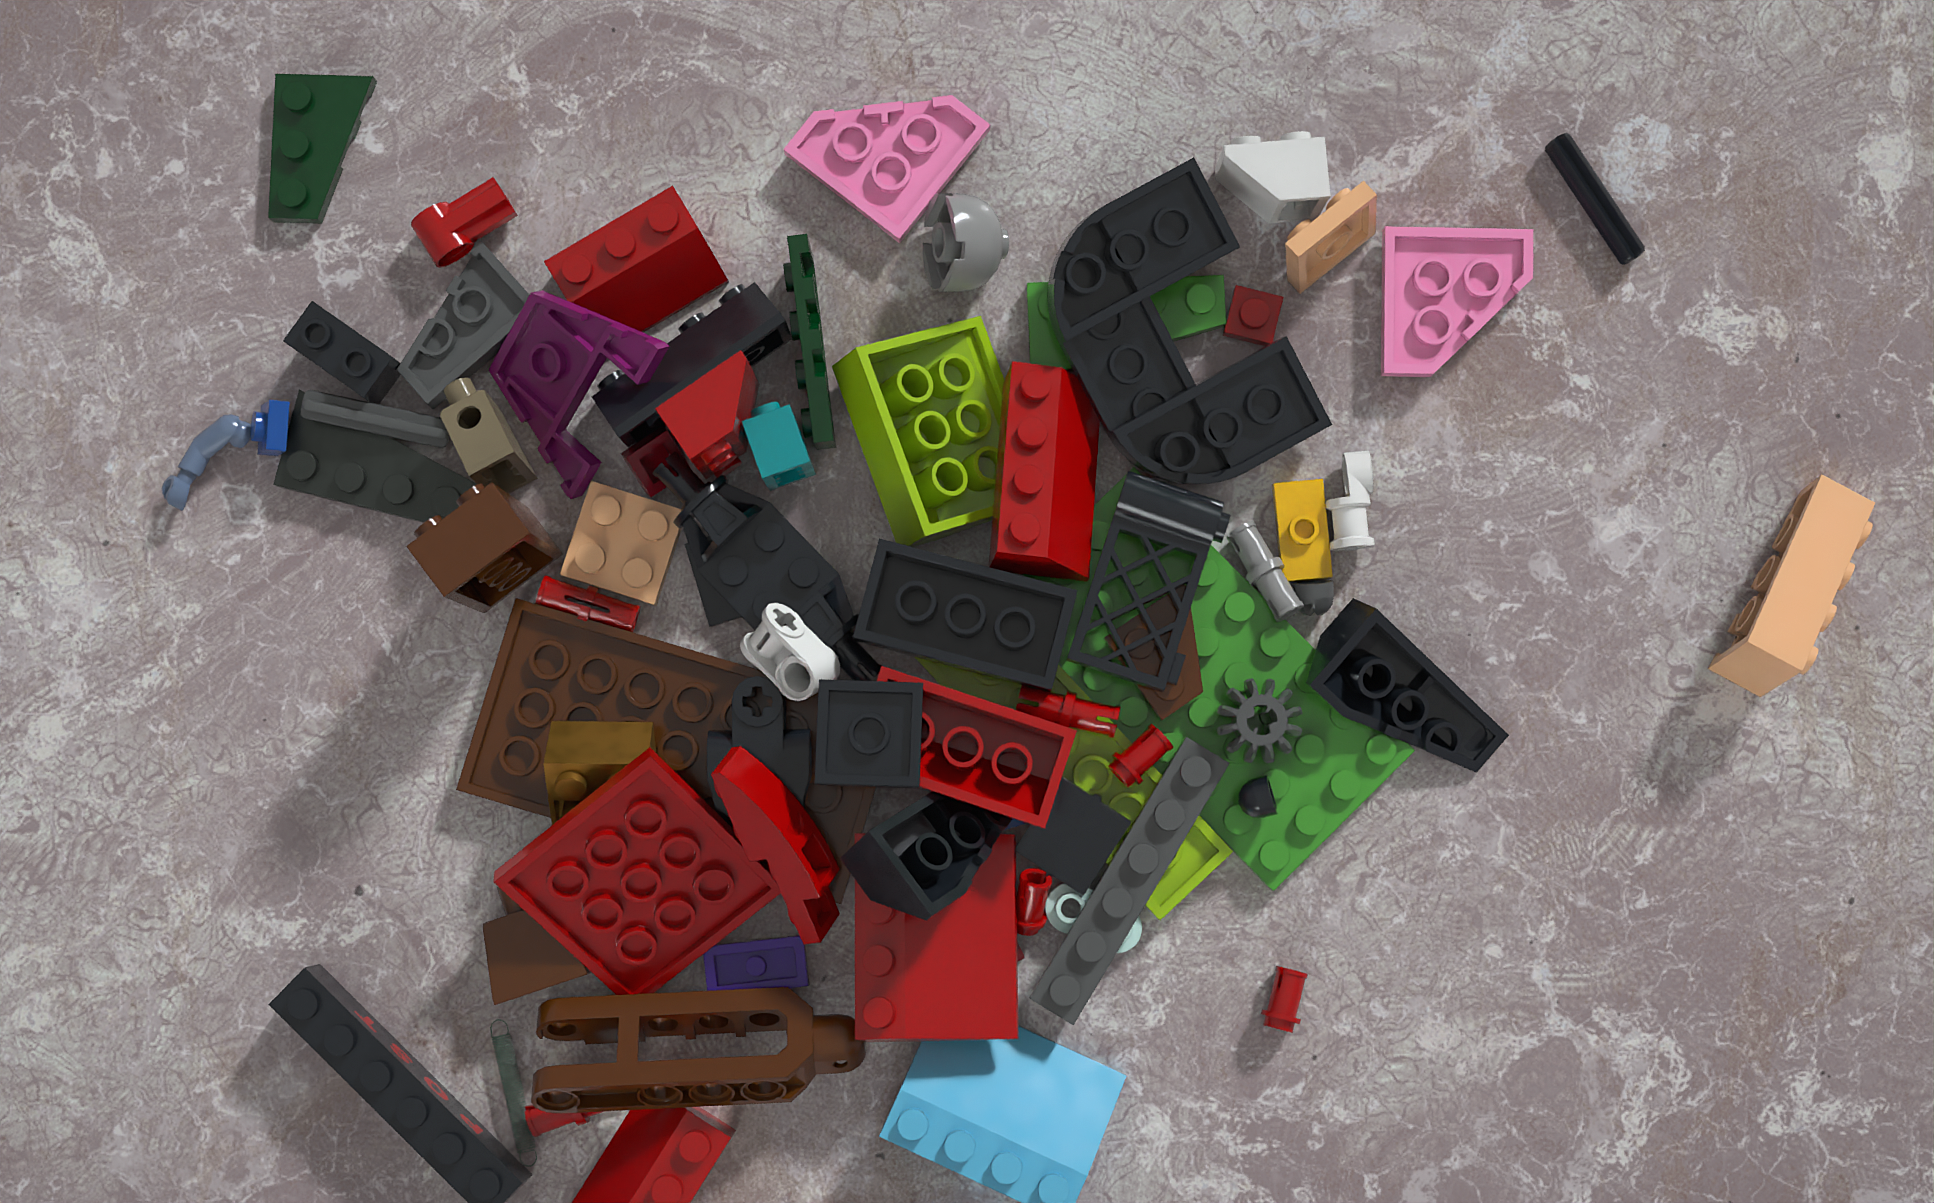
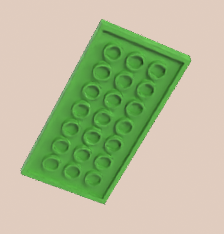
[1022,467,1415,891]

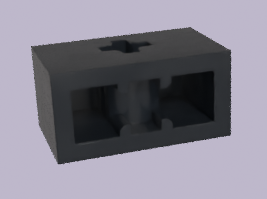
[283,301,401,404]

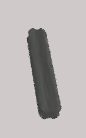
[301,390,449,448]

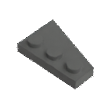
[397,238,529,409]

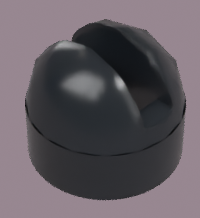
[1238,775,1278,818]

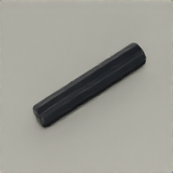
[1545,132,1645,265]

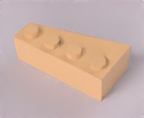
[1708,475,1875,697]

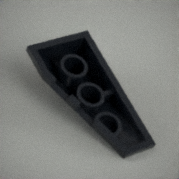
[1306,598,1509,773]
[840,792,1013,921]

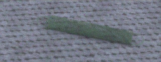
[490,1019,537,1167]

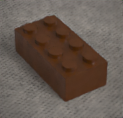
[406,482,563,613]

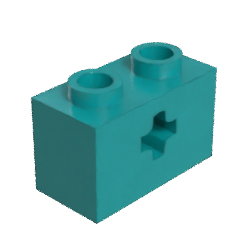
[742,402,816,491]

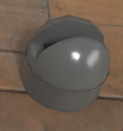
[1293,580,1334,616]

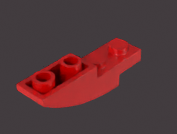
[711,746,840,945]

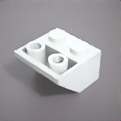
[1215,131,1331,224]

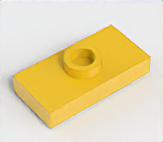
[1272,479,1333,582]

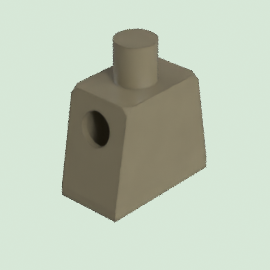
[440,378,538,494]

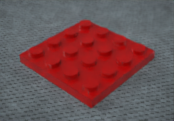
[493,747,781,995]

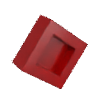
[1222,285,1284,346]

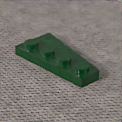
[783,234,836,450]

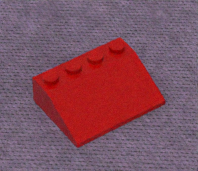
[855,833,1019,1042]

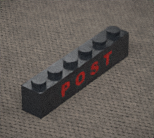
[268,964,533,1203]

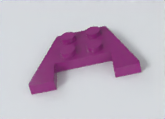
[488,290,670,499]

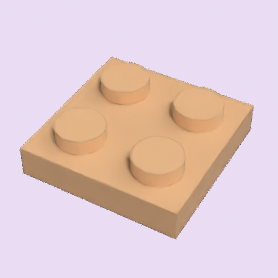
[1285,181,1377,294]
[560,481,682,606]

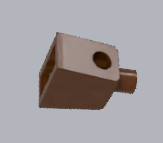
[483,887,592,1005]

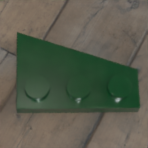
[268,74,377,224]

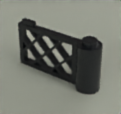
[1066,471,1231,692]

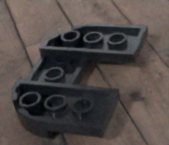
[1047,157,1332,484]

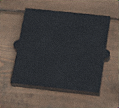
[1016,776,1132,896]

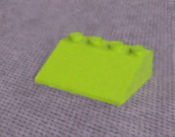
[832,316,1004,547]

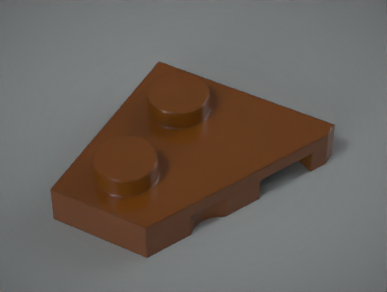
[1103,585,1203,721]

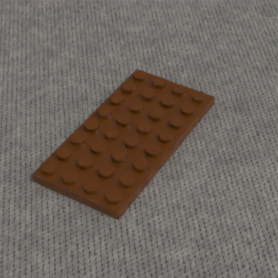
[456,598,877,904]

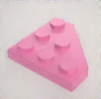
[783,95,991,243]
[1381,226,1533,377]

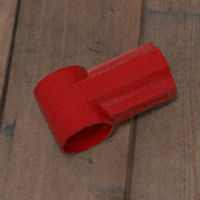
[411,177,518,268]

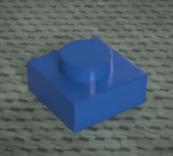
[250,400,290,456]

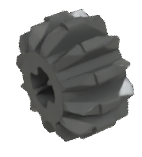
[1216,678,1302,763]

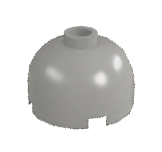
[923,193,1009,292]

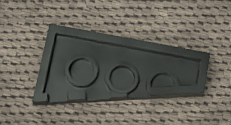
[273,389,477,523]

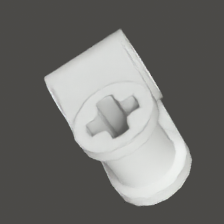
[740,603,840,701]

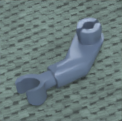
[161,414,251,511]

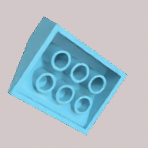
[879,1025,1127,1203]

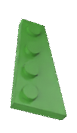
[1027,275,1226,372]

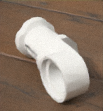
[1325,450,1375,551]

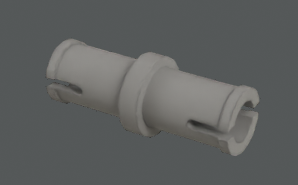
[1226,521,1304,622]

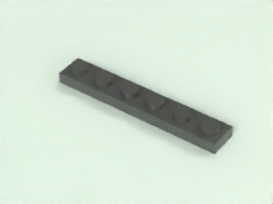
[1029,737,1230,1025]

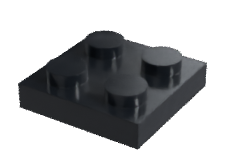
[815,679,923,789]

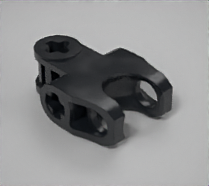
[707,676,812,827]

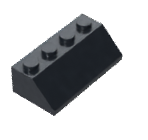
[591,282,792,448]

